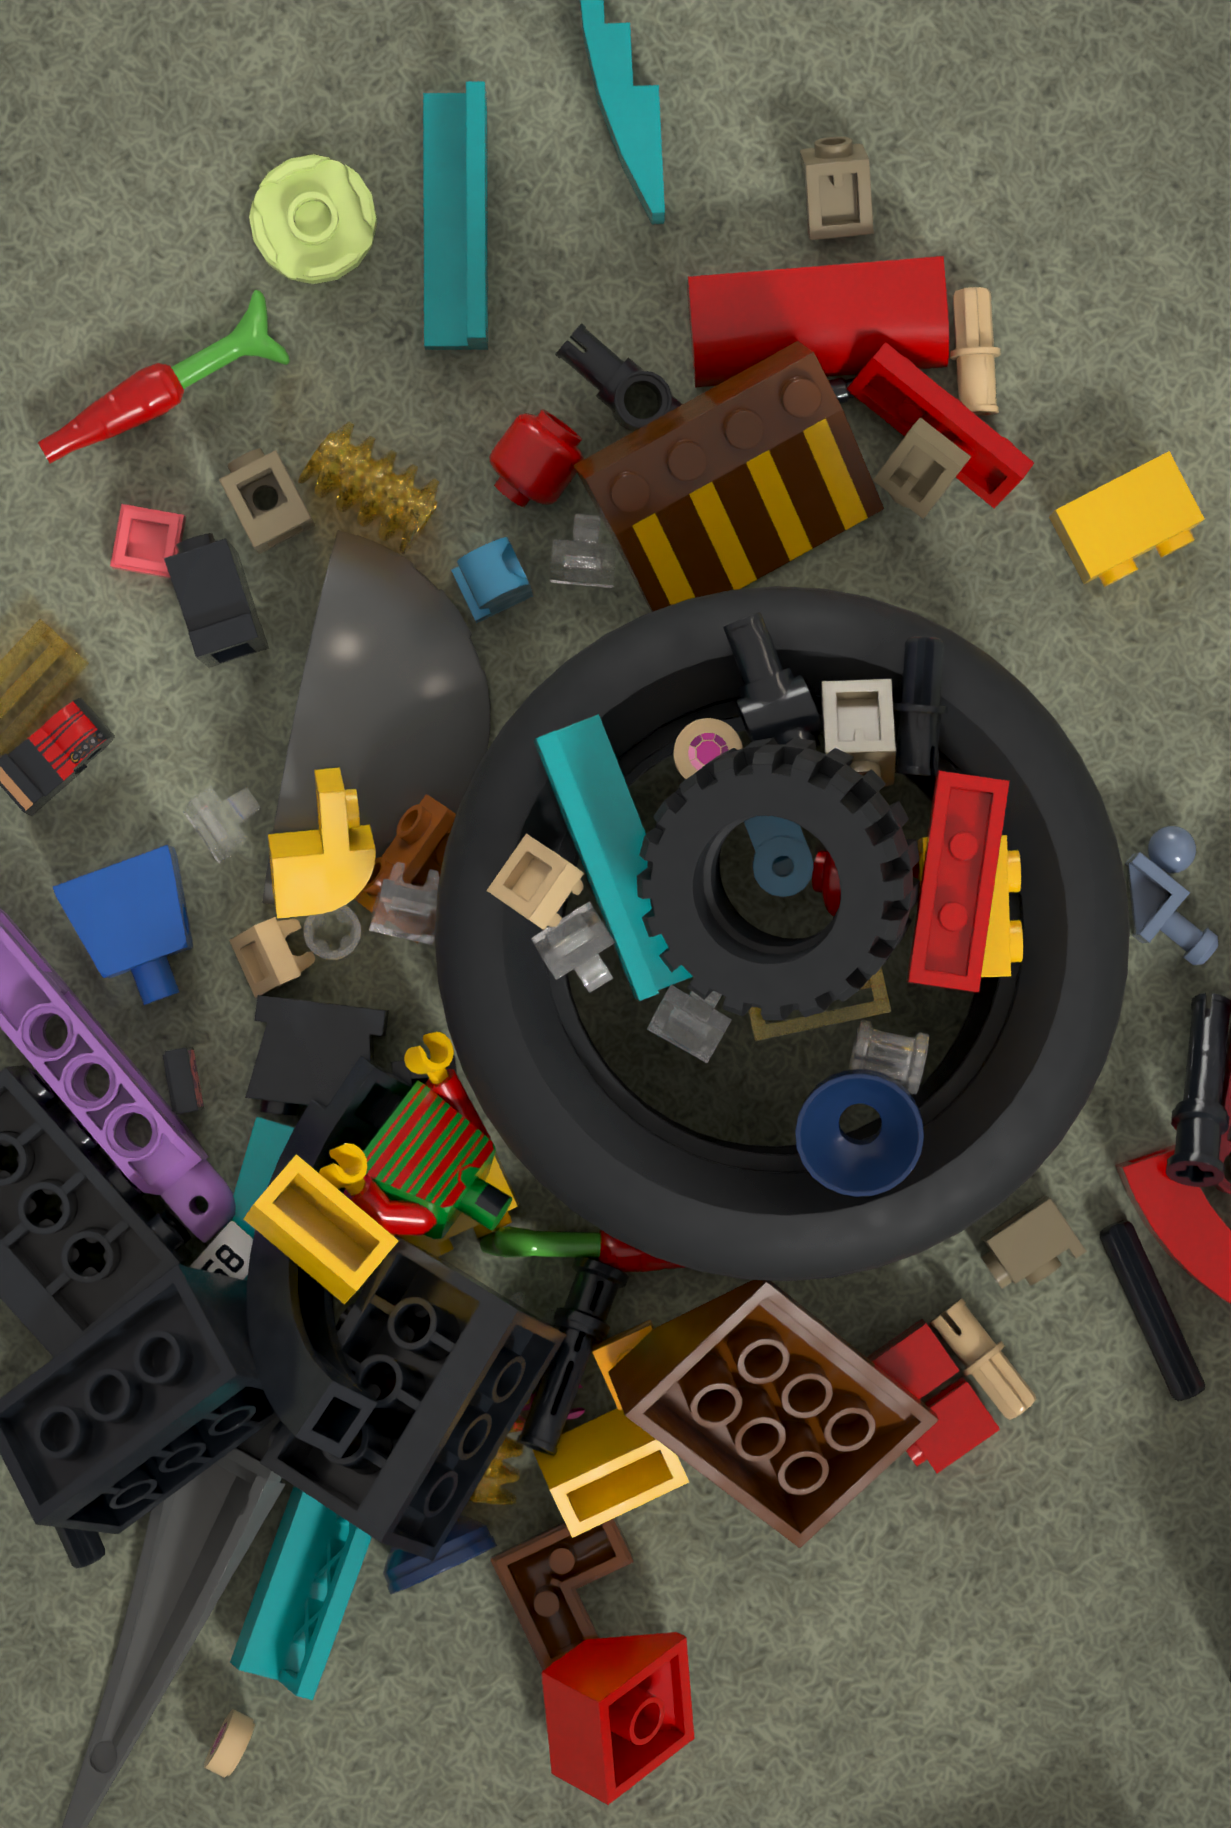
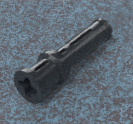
[1166,993,1231,1187]
[517,1257,629,1455]

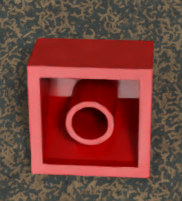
[541,1632,695,1805]

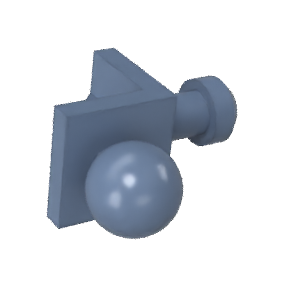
[1125,826,1218,965]

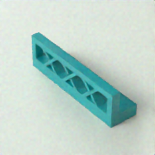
[423,81,488,350]
[533,714,693,1001]
[230,1486,372,1700]

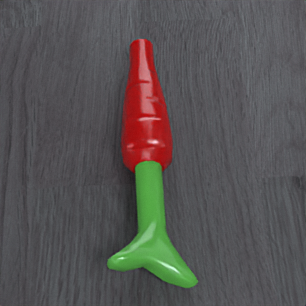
[38,289,290,464]
[480,1226,687,1272]

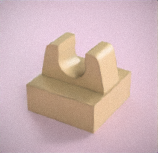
[486,834,584,930]
[229,917,315,998]

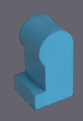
[451,537,533,623]
[744,816,814,897]

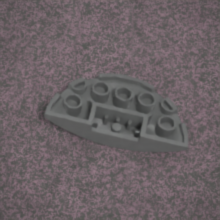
[262,530,490,905]

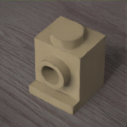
[219,448,315,554]
[980,1195,1087,1289]

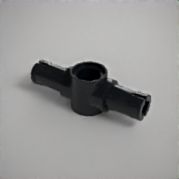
[555,323,683,431]
[723,612,823,747]

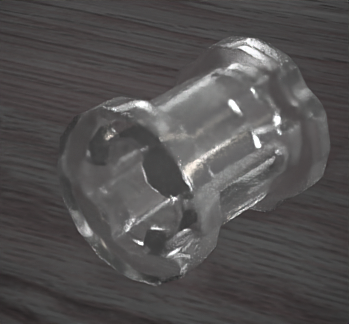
[303,905,364,960]
[849,1019,929,1094]

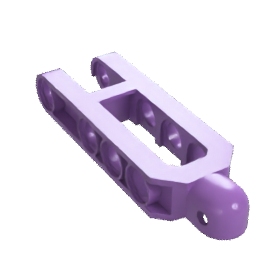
[0,909,236,1243]

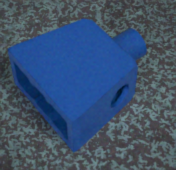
[53,845,193,1005]

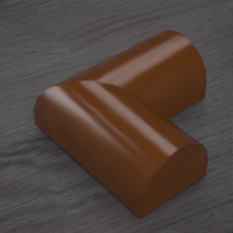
[490,1518,634,1670]

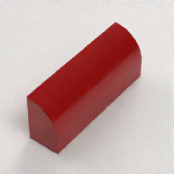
[687,256,949,388]

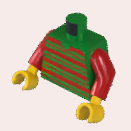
[319,1032,512,1239]

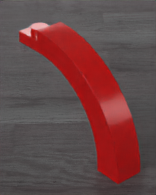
[1115,1145,1231,1304]

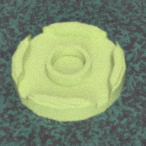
[249,154,377,284]

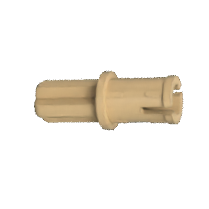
[950,287,1001,416]
[930,1298,1036,1420]

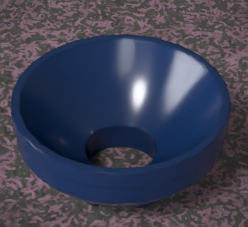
[795,1069,924,1197]
[383,1515,497,1595]

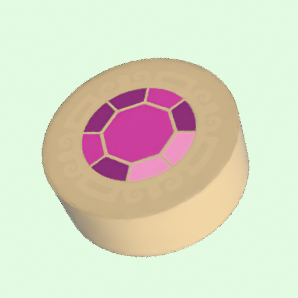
[673,718,743,780]
[204,1709,255,1778]

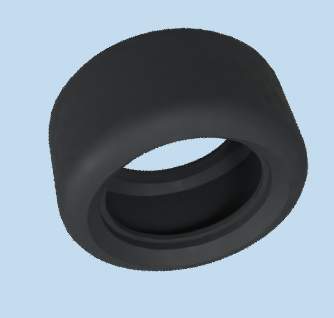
[435,586,1130,1281]

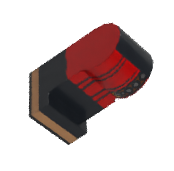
[0,698,115,816]

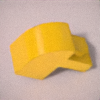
[268,767,376,918]

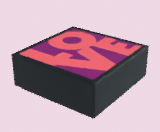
[162,1047,204,1114]

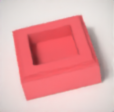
[110,504,186,579]

